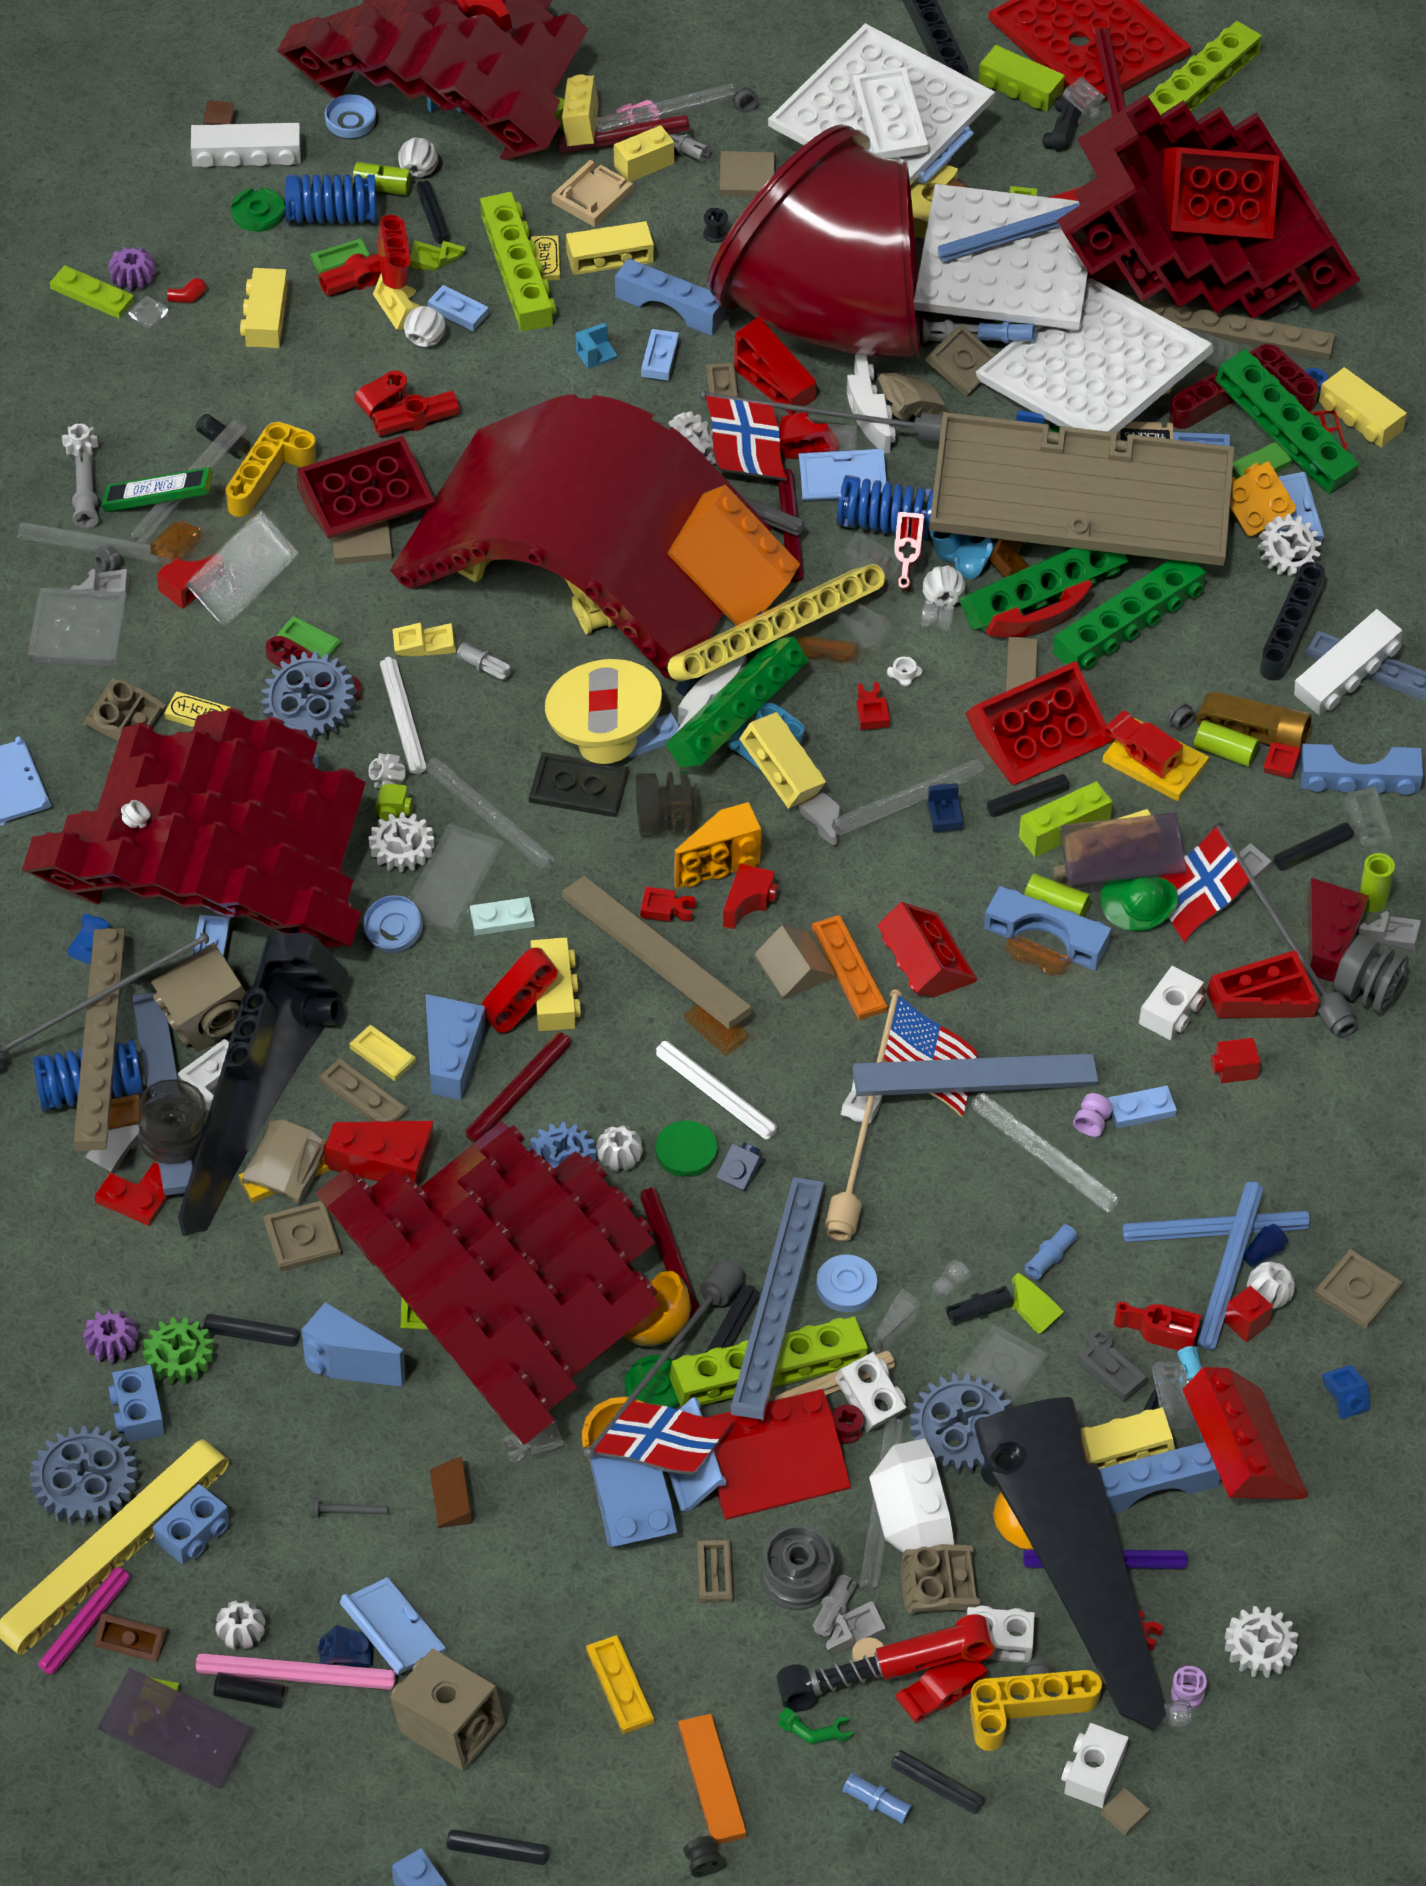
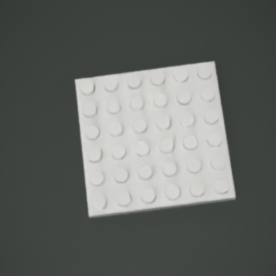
[768,23,995,185]
[914,184,1088,330]
[976,278,1213,433]

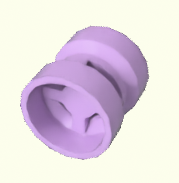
[1073,1093,1113,1137]
[1171,1666,1207,1711]

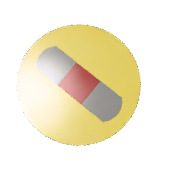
[545,659,662,764]

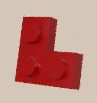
[94,1162,171,1226]

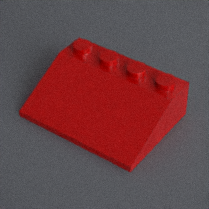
[1163,147,1280,239]
[965,661,1113,786]
[1182,1367,1309,1499]
[705,1389,851,1520]

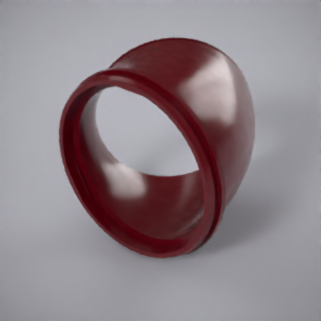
[707,124,920,358]

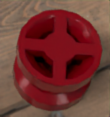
[832,1404,864,1444]

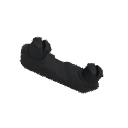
[1042,91,1083,152]

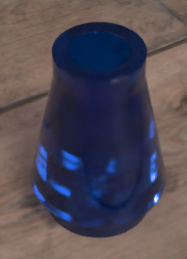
[1242,1223,1289,1268]

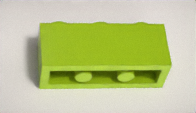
[978,45,1065,112]
[1019,781,1113,857]

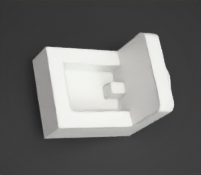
[841,1080,883,1123]

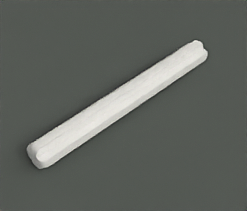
[380,657,427,775]
[656,1041,777,1140]

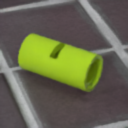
[353,162,411,196]
[1193,720,1259,767]
[1359,853,1395,912]
[1024,873,1091,917]

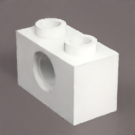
[1139,966,1205,1040]
[1061,1723,1128,1808]

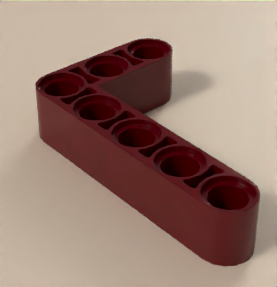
[1169,344,1318,429]

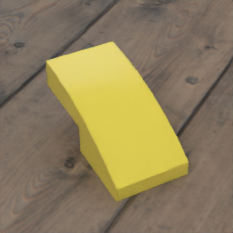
[393,623,457,656]

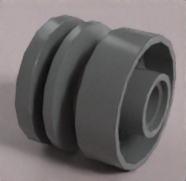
[1333,934,1409,1014]
[762,1524,834,1611]

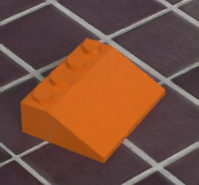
[667,485,800,626]

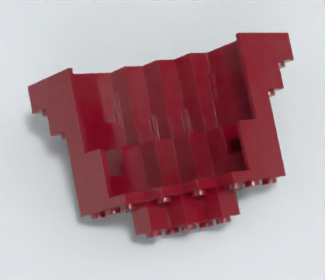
[277,0,588,160]
[1057,94,1360,319]
[22,708,366,949]
[315,1121,660,1445]

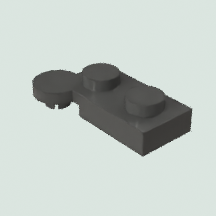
[1077,1329,1147,1402]

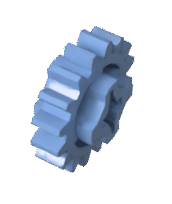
[528,1122,596,1168]

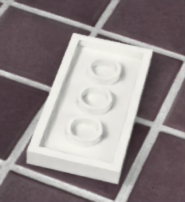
[853,67,928,158]

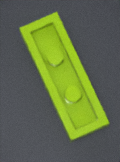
[49,265,135,319]

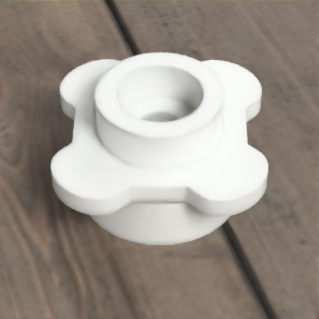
[887,657,922,687]

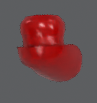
[167,278,206,303]

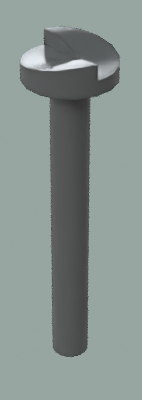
[311,1497,387,1517]

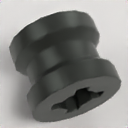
[683,1836,724,1878]

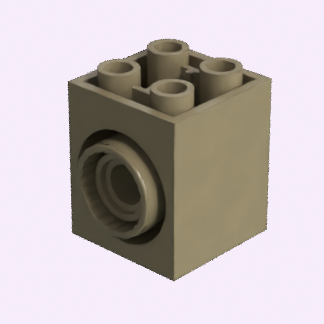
[151,942,247,1053]
[390,1648,505,1771]

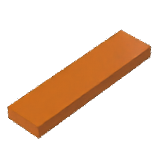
[812,915,887,1020]
[678,1714,746,1844]

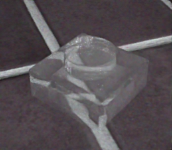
[129,296,169,332]

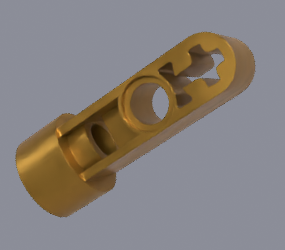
[1196,692,1312,751]

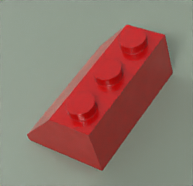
[877,901,978,998]

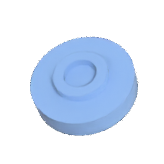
[325,94,376,138]
[364,895,423,953]
[816,1255,877,1312]

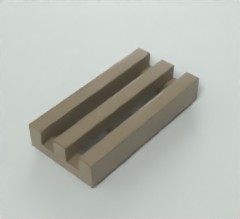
[697,1540,733,1603]

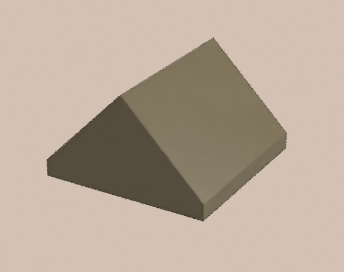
[754,925,837,1000]

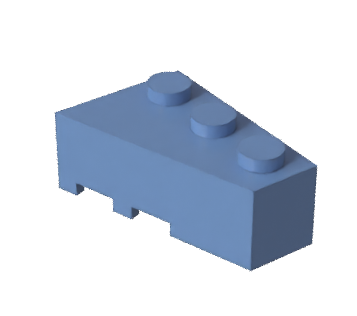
[426,994,486,1100]

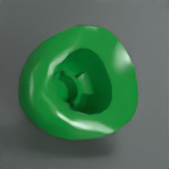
[1101,874,1178,931]

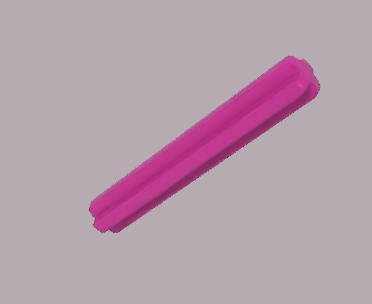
[38,1567,130,1675]

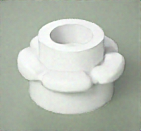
[121,800,150,828]

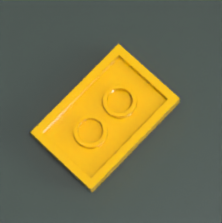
[1102,718,1209,801]

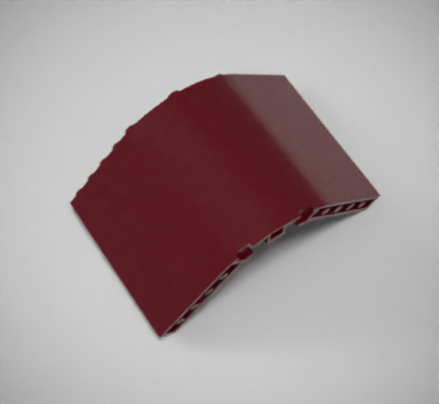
[390,394,771,680]

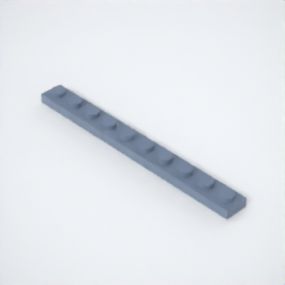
[731,1177,824,1420]

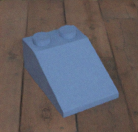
[302,1302,406,1387]
[590,1456,677,1547]

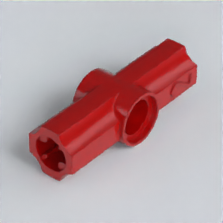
[318,253,381,296]
[372,391,459,436]

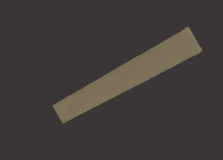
[562,876,751,1029]

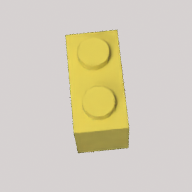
[614,125,674,182]

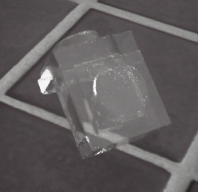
[1062,77,1105,125]

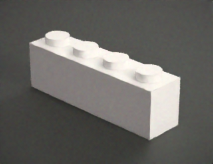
[191,123,301,167]
[1294,609,1402,716]

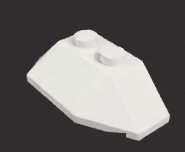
[869,1438,954,1562]

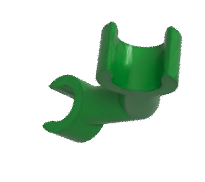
[776,1707,854,1744]

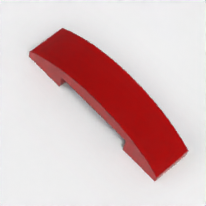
[986,580,1092,638]

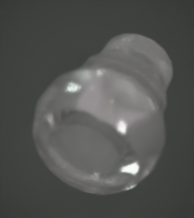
[932,1259,972,1298]
[1159,1699,1193,1732]

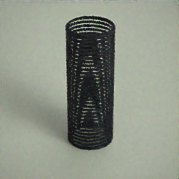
[196,414,250,459]
[213,1672,285,1709]

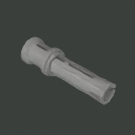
[920,319,1003,344]
[72,453,99,529]

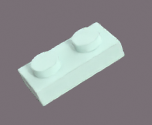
[470,897,535,936]

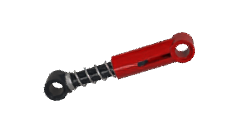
[776,1614,994,1712]

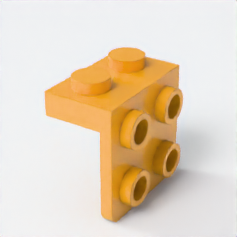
[1230,461,1296,537]

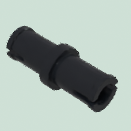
[945,1285,1012,1326]

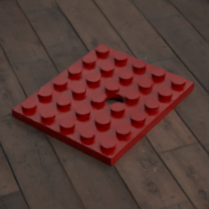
[988,0,1191,110]

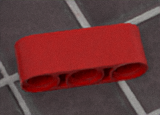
[377,214,411,289]
[481,947,558,1033]

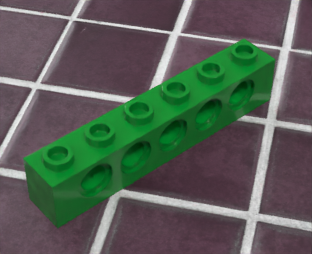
[1215,349,1359,495]
[958,548,1128,632]
[1052,559,1206,671]
[665,637,809,768]

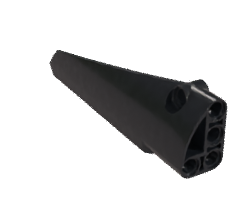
[178,933,348,1236]
[974,1397,1166,1731]

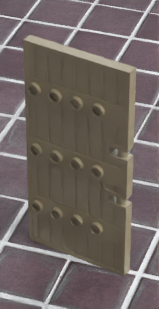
[929,412,1234,566]

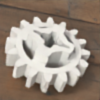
[669,411,716,465]
[1258,514,1321,577]
[369,812,435,872]
[1225,1606,1298,1678]

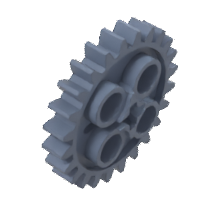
[261,651,357,741]
[910,1373,1011,1475]
[30,1426,138,1526]

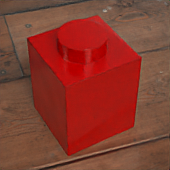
[1211,1037,1260,1084]
[1224,1285,1273,1343]

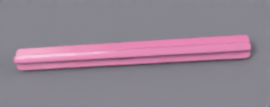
[196,1654,396,1690]

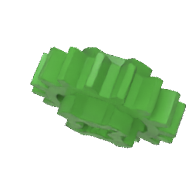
[143,1317,214,1384]

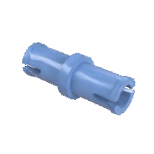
[978,321,1036,343]
[1024,1224,1078,1280]
[842,1773,913,1824]

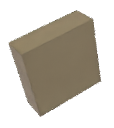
[1101,1788,1150,1836]

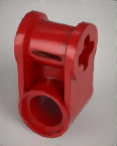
[354,370,409,420]

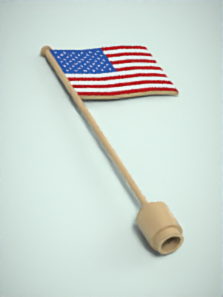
[825,989,978,1241]

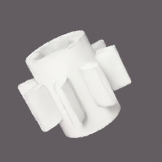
[62,424,98,457]
[368,753,405,789]

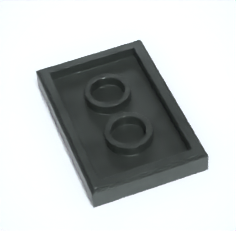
[529,752,629,818]

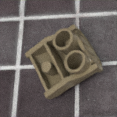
[878,373,950,420]
[82,678,165,741]
[242,1119,326,1204]
[900,1544,980,1615]

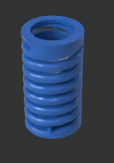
[285,174,376,223]
[836,475,933,541]
[32,1040,143,1112]

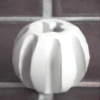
[398,137,438,178]
[404,306,446,348]
[923,565,965,609]
[596,1125,643,1172]
[1247,1261,1295,1309]
[215,1600,266,1650]

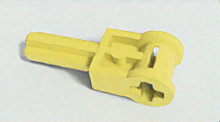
[565,579,615,635]

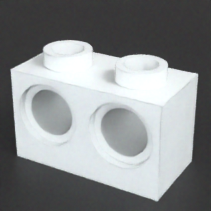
[834,1352,906,1433]
[967,1606,1035,1663]

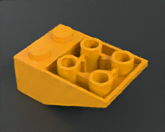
[674,802,761,889]

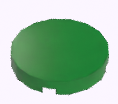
[231,188,286,232]
[655,1120,718,1177]
[625,1355,680,1409]

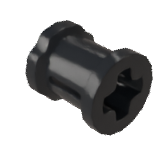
[703,208,728,243]

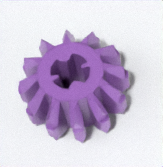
[109,245,156,292]
[83,1308,139,1364]

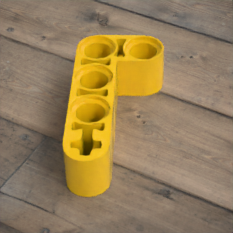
[226,422,316,517]
[970,1670,1102,1751]

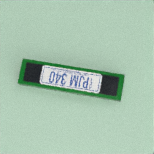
[101,467,213,512]

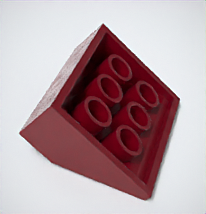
[297,435,435,539]

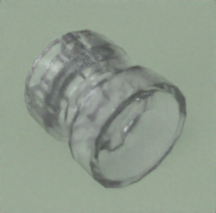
[920,600,954,633]

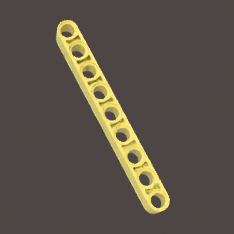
[668,564,885,681]
[0,1439,229,1655]

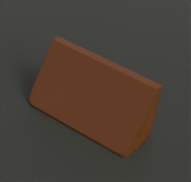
[430,1457,471,1528]
[93,1613,170,1662]

